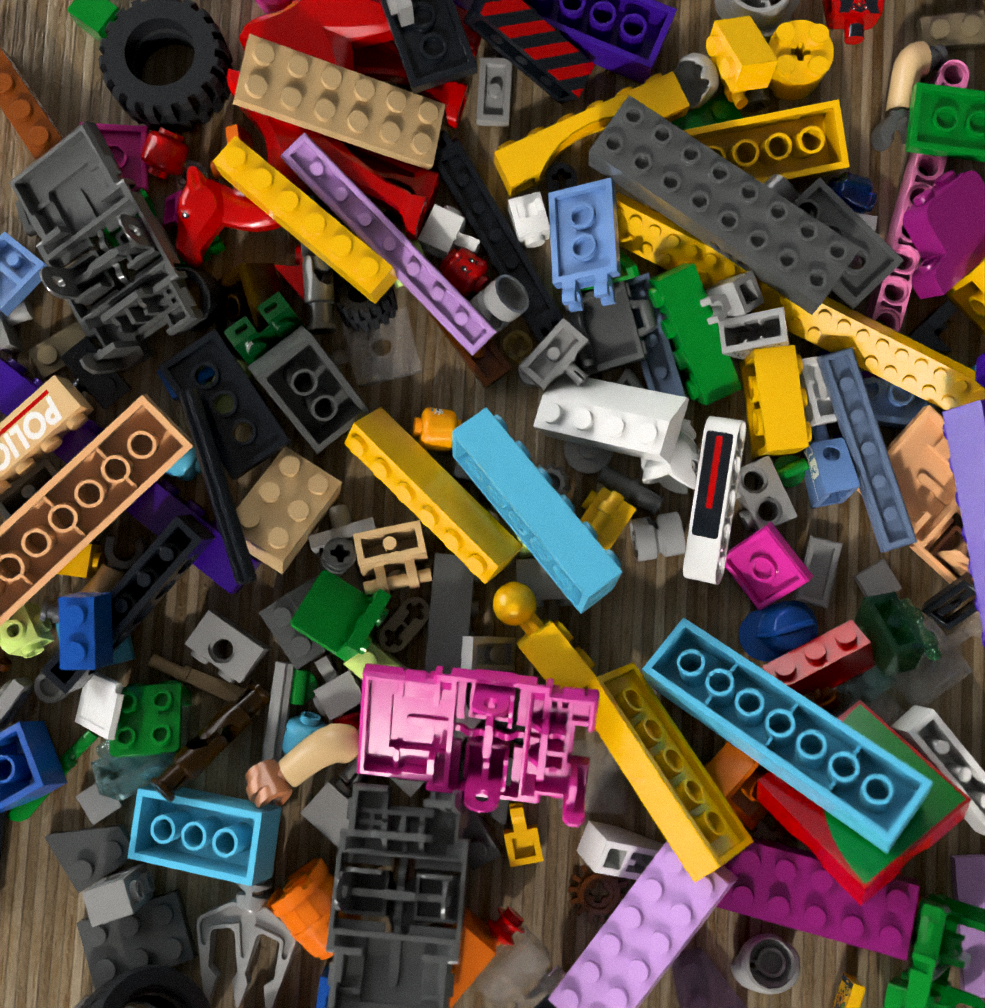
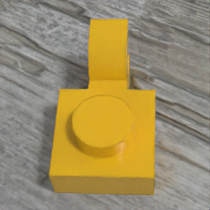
[503,801,544,868]

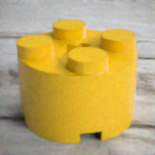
[768,20,834,100]

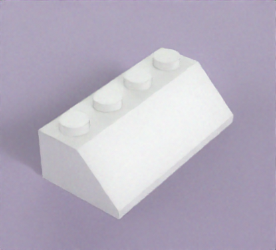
[533,373,689,464]

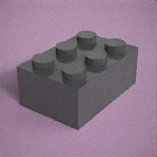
[248,325,370,454]

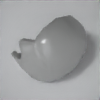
[673,52,719,110]

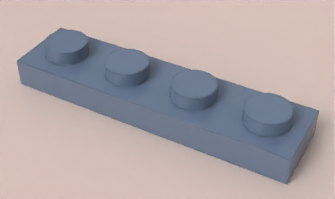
[625,272,687,397]

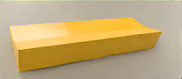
[583,662,754,883]

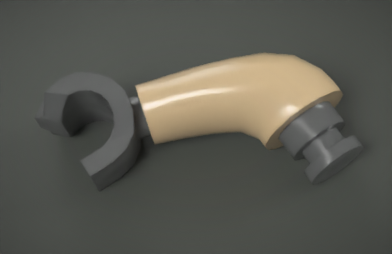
[871,41,948,152]
[39,534,146,623]

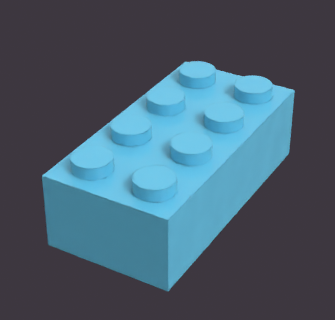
[127,785,282,886]

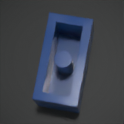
[58,592,113,670]

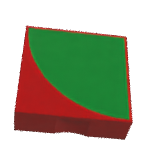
[757,700,971,906]

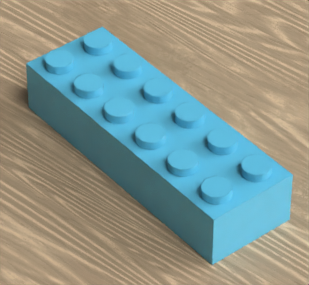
[452,407,623,614]

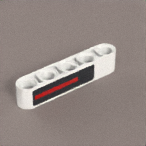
[683,416,746,585]

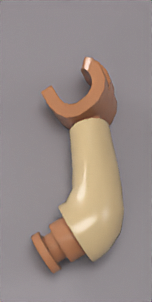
[245,723,359,809]

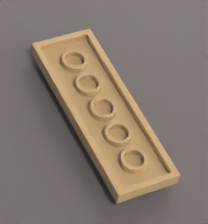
[233,34,445,170]

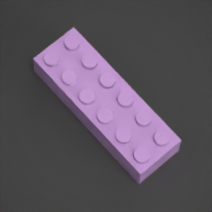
[548,841,738,1008]

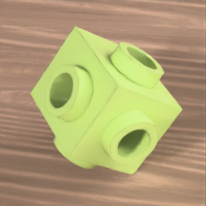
[0,603,54,658]

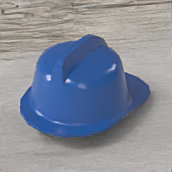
[739,600,818,661]

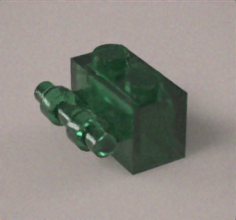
[854,591,942,676]

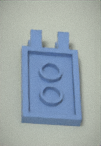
[548,177,621,313]

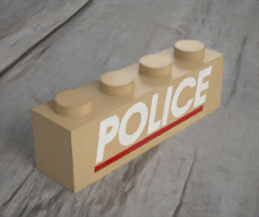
[0,375,94,495]

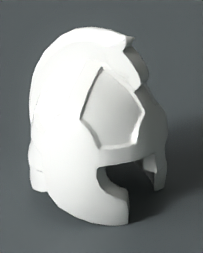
[641,419,700,494]

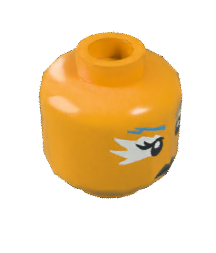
[412,407,462,453]

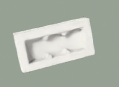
[799,355,837,427]

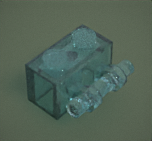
[91,739,175,801]

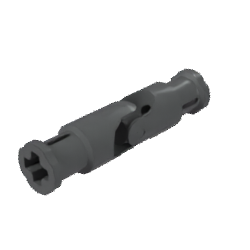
[301,195,337,335]

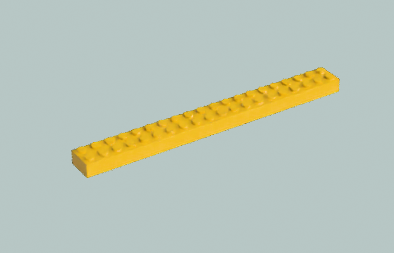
[616,192,985,411]

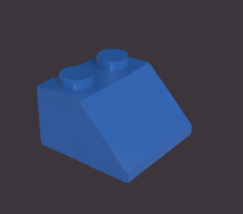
[0,721,68,813]

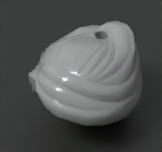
[730,933,801,994]

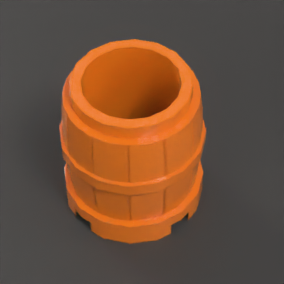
[266,857,363,960]

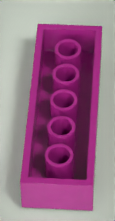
[716,836,920,960]

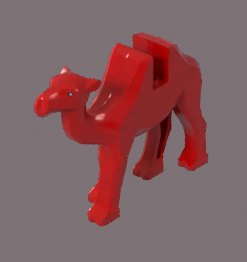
[176,0,482,268]

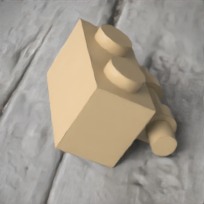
[353,520,433,595]

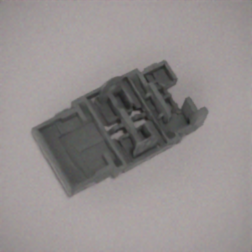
[326,783,471,1008]

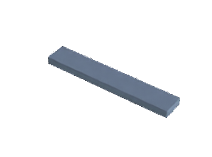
[817,347,917,553]

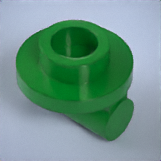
[773,455,809,488]
[290,669,318,705]

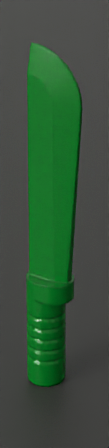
[6,729,99,822]

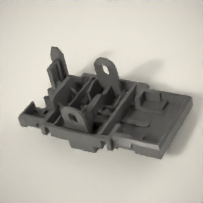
[9,121,205,375]

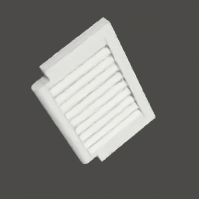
[75,672,124,740]

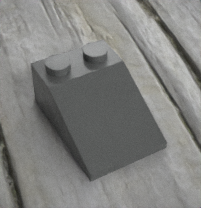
[259,564,372,670]

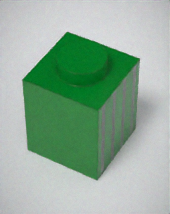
[67,0,120,42]

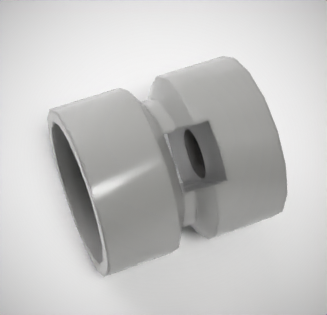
[469,274,529,334]
[629,512,685,562]

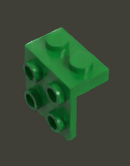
[290,570,391,662]
[109,680,192,758]

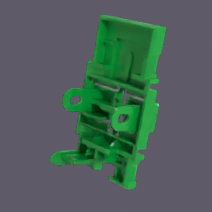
[883,893,985,1008]

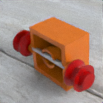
[442,906,525,1008]

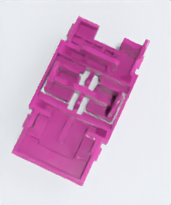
[357,663,599,828]

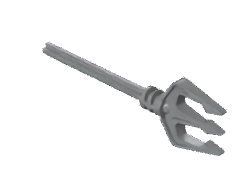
[196,661,299,1008]

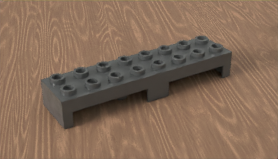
[588,95,861,315]

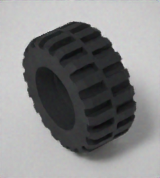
[98,0,234,133]

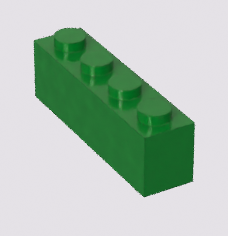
[648,263,742,406]

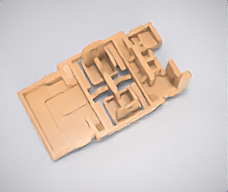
[857,405,975,602]

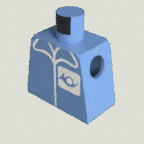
[801,425,860,509]

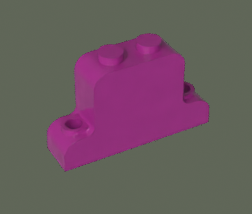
[903,170,985,299]

